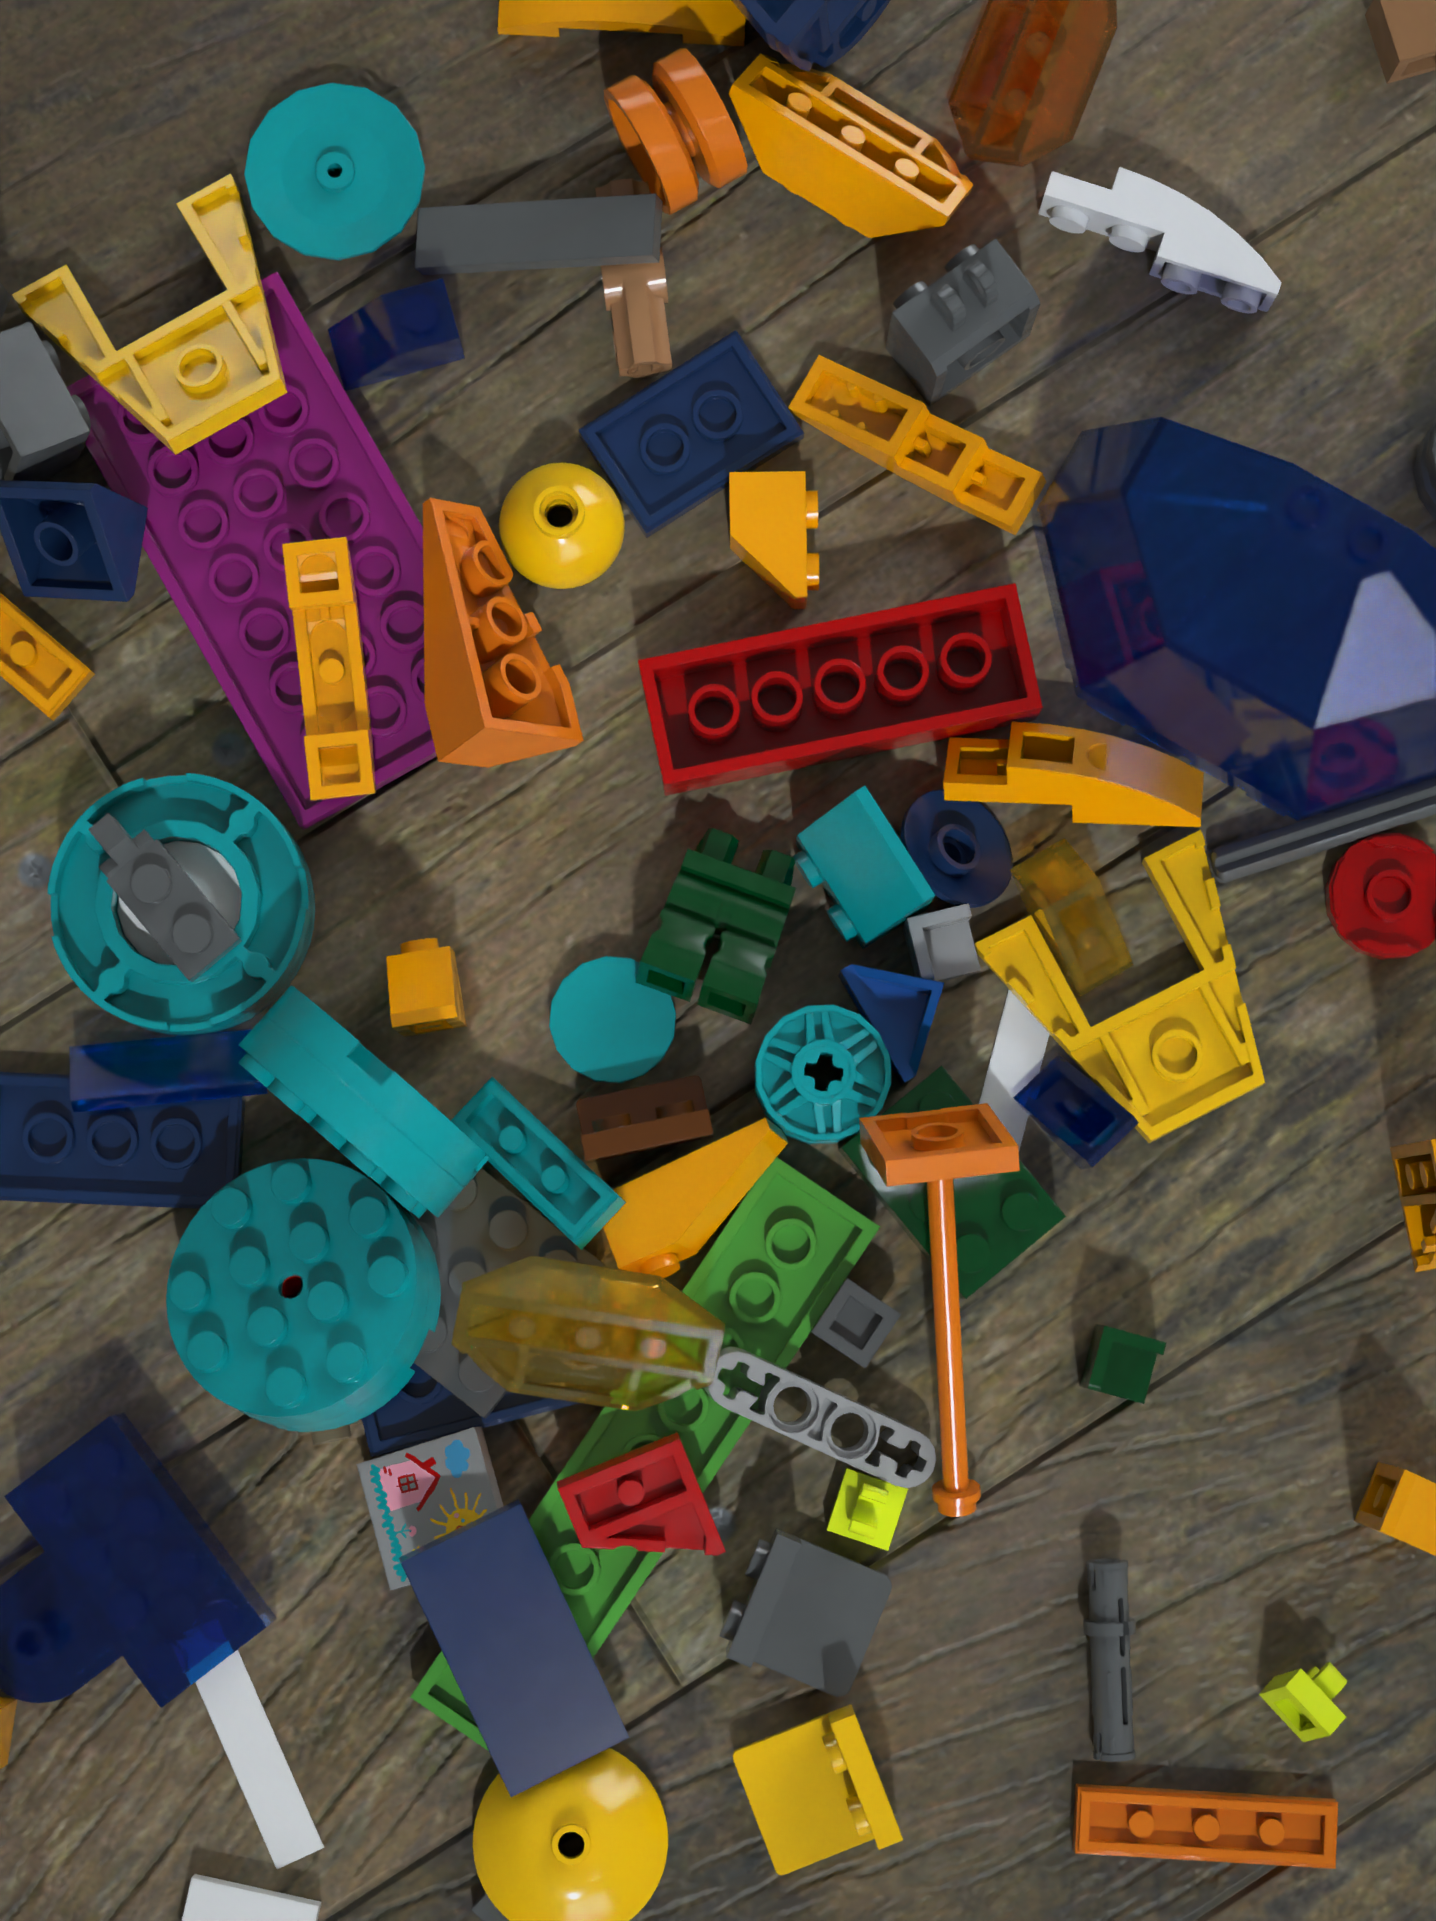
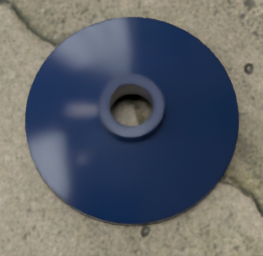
[901,790,1013,908]

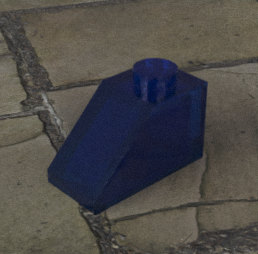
[328,278,465,391]

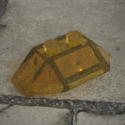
[451,1256,725,1411]

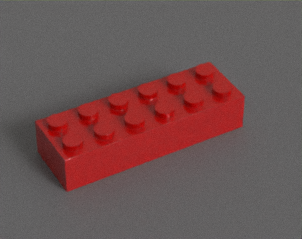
[638,583,1043,796]

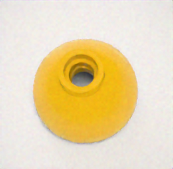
[499,463,625,589]

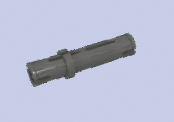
[1083,1558,1136,1762]

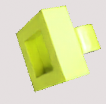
[826,1467,908,1551]
[1259,1662,1348,1742]

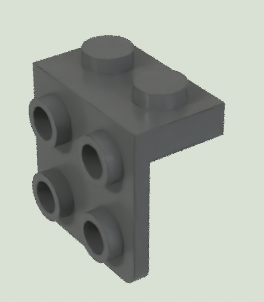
[719,1528,892,1697]

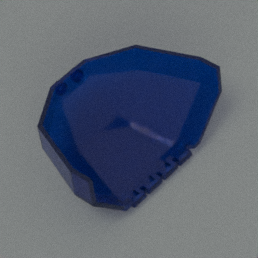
[1032,417,1436,821]

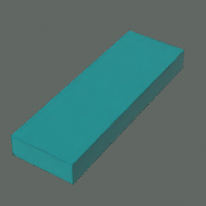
[451,1077,626,1250]

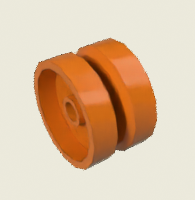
[604,48,748,215]

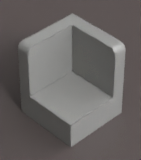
[902,904,981,982]

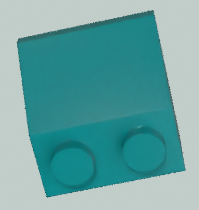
[792,785,935,949]

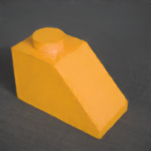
[386,938,467,1037]
[1354,1462,1436,1556]

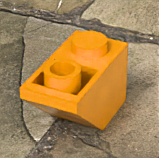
[729,471,819,609]

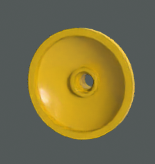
[473,1748,668,1921]

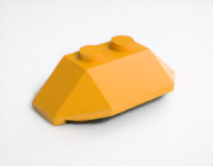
[729,53,973,238]

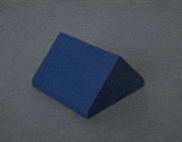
[0,480,148,602]

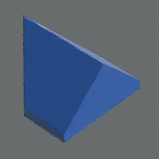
[838,964,944,1086]

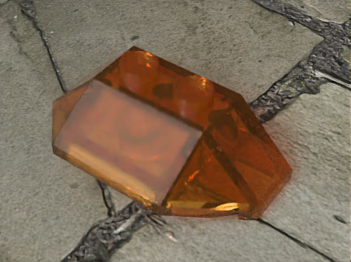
[948,0,1117,167]

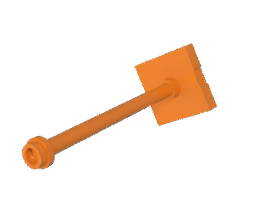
[859,1103,1020,1517]

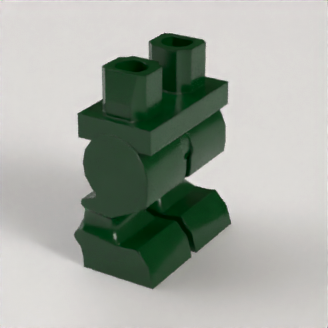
[636,828,796,1025]

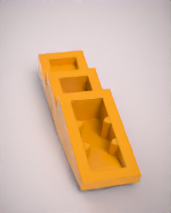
[788,355,1046,536]

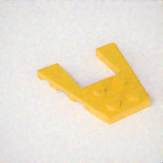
[12,174,288,455]
[974,830,1265,1143]

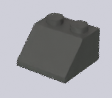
[0,322,91,482]

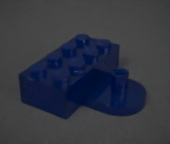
[0,1412,277,1708]

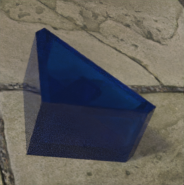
[1013,1054,1139,1170]

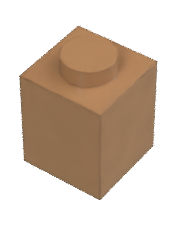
[1365,0,1436,84]

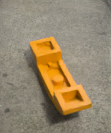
[497,0,746,46]
[282,537,376,801]

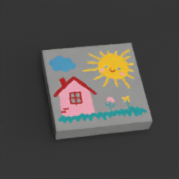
[357,1427,503,1591]

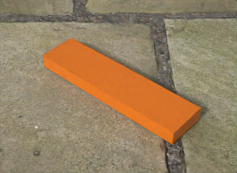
[1072,1784,1338,1869]

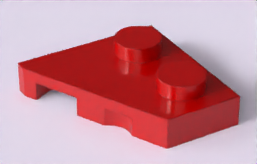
[557,1432,726,1556]

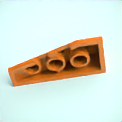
[423,498,584,768]

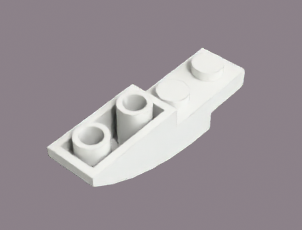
[1038,167,1282,313]

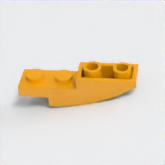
[943,721,1204,827]

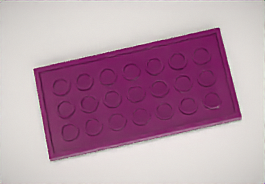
[66,272,437,831]

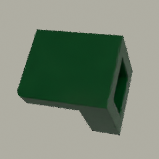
[1079,1324,1166,1404]

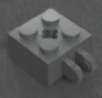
[885,239,1041,407]

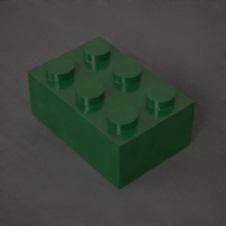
[838,1065,1066,1299]

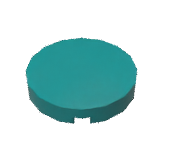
[549,956,676,1084]

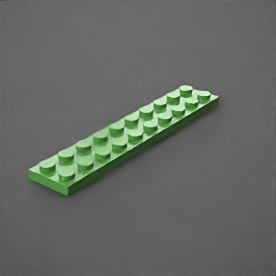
[410,1157,880,1751]

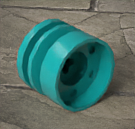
[754,1005,891,1145]

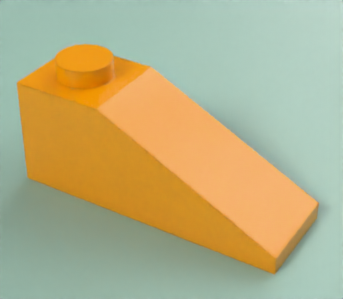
[603,1117,788,1282]

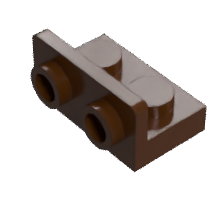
[576,1075,713,1163]

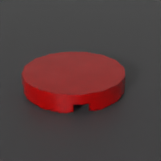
[1325,833,1436,960]

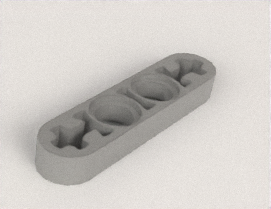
[701,1346,936,1488]

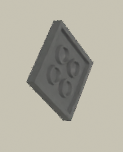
[405,1168,605,1419]

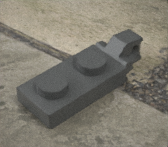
[88,813,242,982]

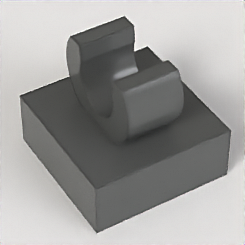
[811,1278,901,1369]

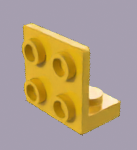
[732,1704,903,1875]

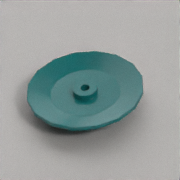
[244,83,426,261]

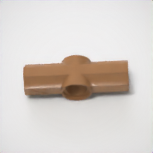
[595,178,672,379]

